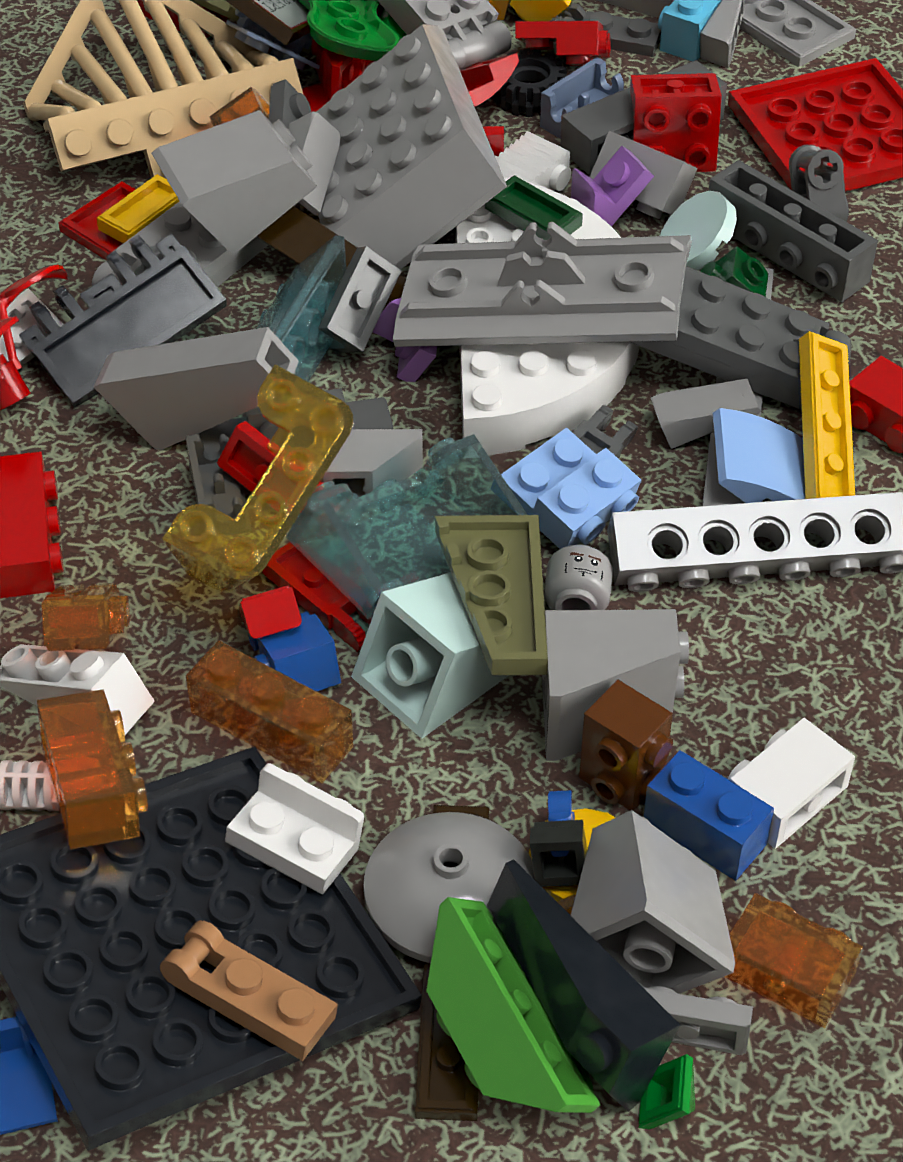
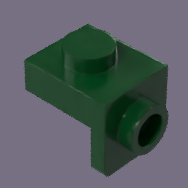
[700,246,769,297]

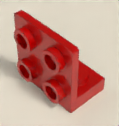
[630,73,722,172]

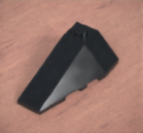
[487,859,680,1112]

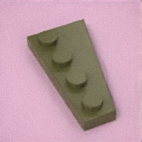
[435,515,548,675]

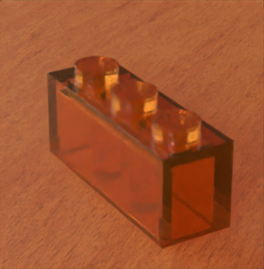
[186,640,354,784]
[37,689,148,850]

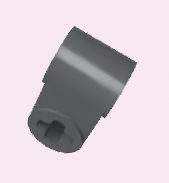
[789,145,849,222]

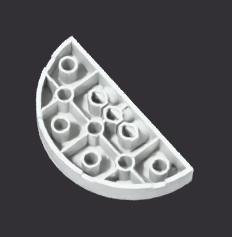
[455,177,639,457]

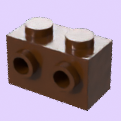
[579,680,673,811]

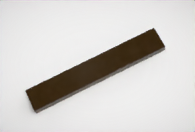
[415,805,489,1121]

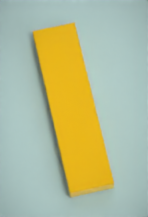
[799,331,855,499]

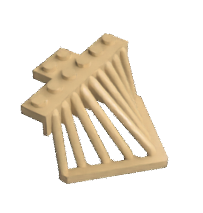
[23,0,303,179]

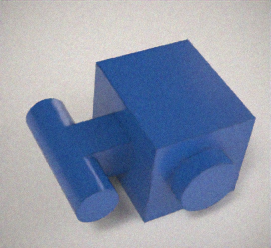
[248,611,341,703]

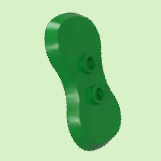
[298,0,400,61]

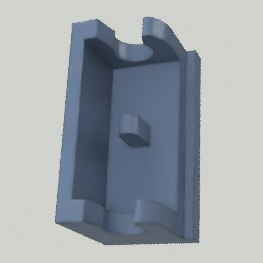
[540,57,624,139]

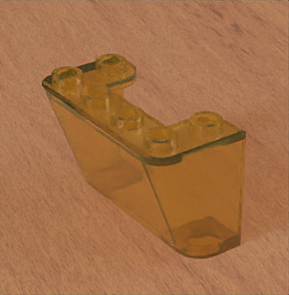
[162,364,354,592]

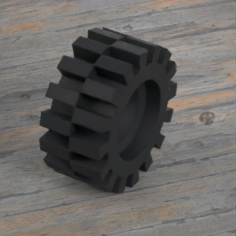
[493,49,567,117]

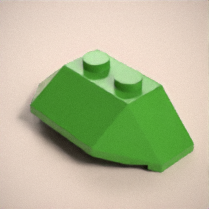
[426,897,600,1113]

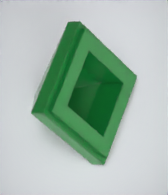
[638,1054,695,1129]

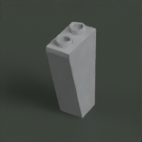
[94,327,299,450]

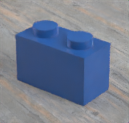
[644,750,774,881]

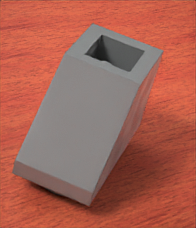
[323,429,423,503]

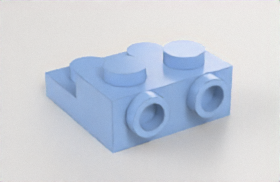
[495,427,641,549]

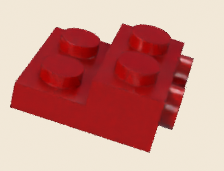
[515,21,611,66]

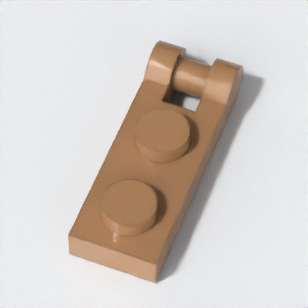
[160,920,338,1061]

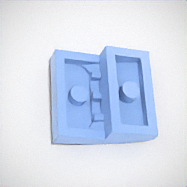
[713,408,805,503]

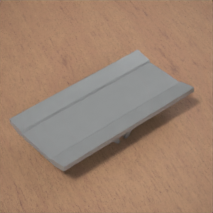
[393,222,692,347]

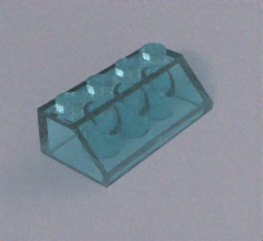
[243,235,346,414]

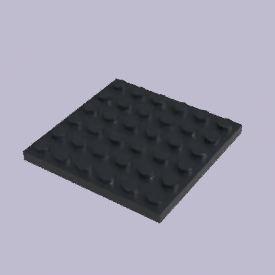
[0,746,422,1151]

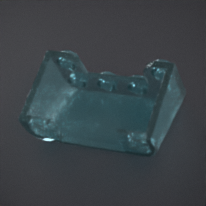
[287,434,528,619]

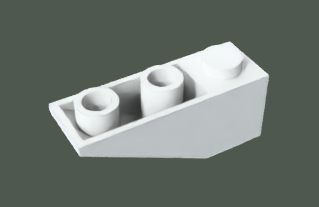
[0,644,154,738]

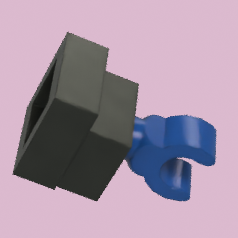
[530,790,587,887]

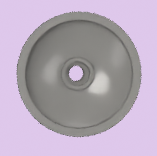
[364,812,535,963]

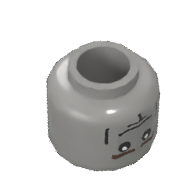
[544,545,613,610]

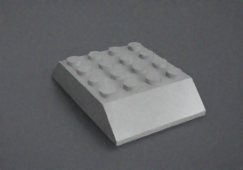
[316,24,507,269]

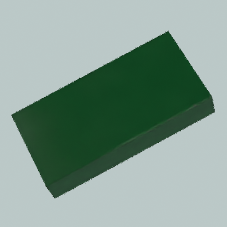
[485,175,583,240]

